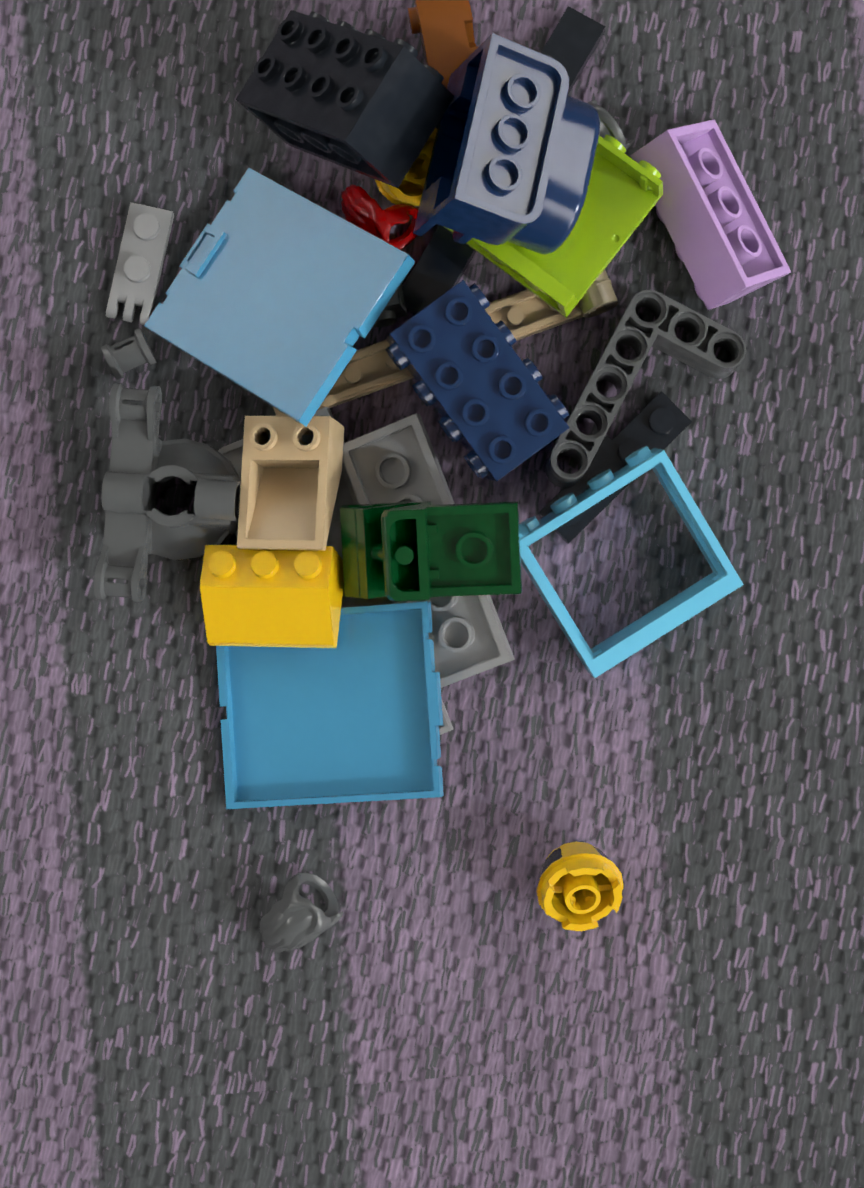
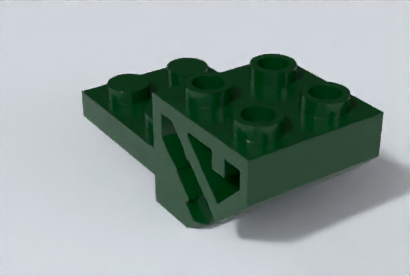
[340,501,522,601]

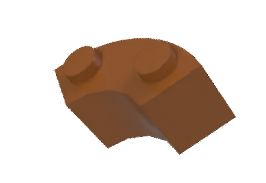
[407,0,478,88]

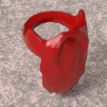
[341,184,419,250]

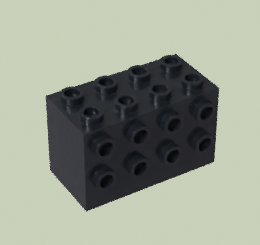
[236,10,455,188]

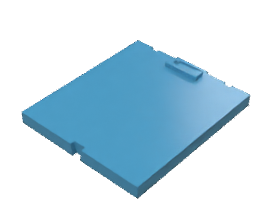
[144,168,415,427]
[216,601,444,809]

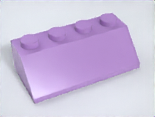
[630,119,791,310]

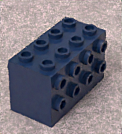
[385,280,570,481]

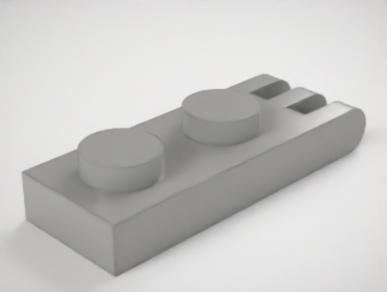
[106,202,174,325]

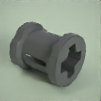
[101,328,157,380]

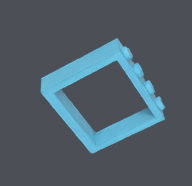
[519,446,744,678]

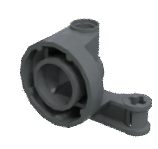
[94,383,241,603]

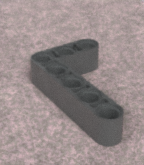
[545,289,746,488]

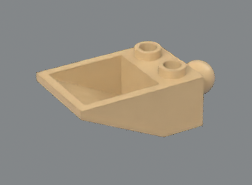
[237,415,344,551]

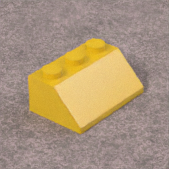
[200,545,344,648]

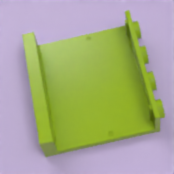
[444,135,663,318]

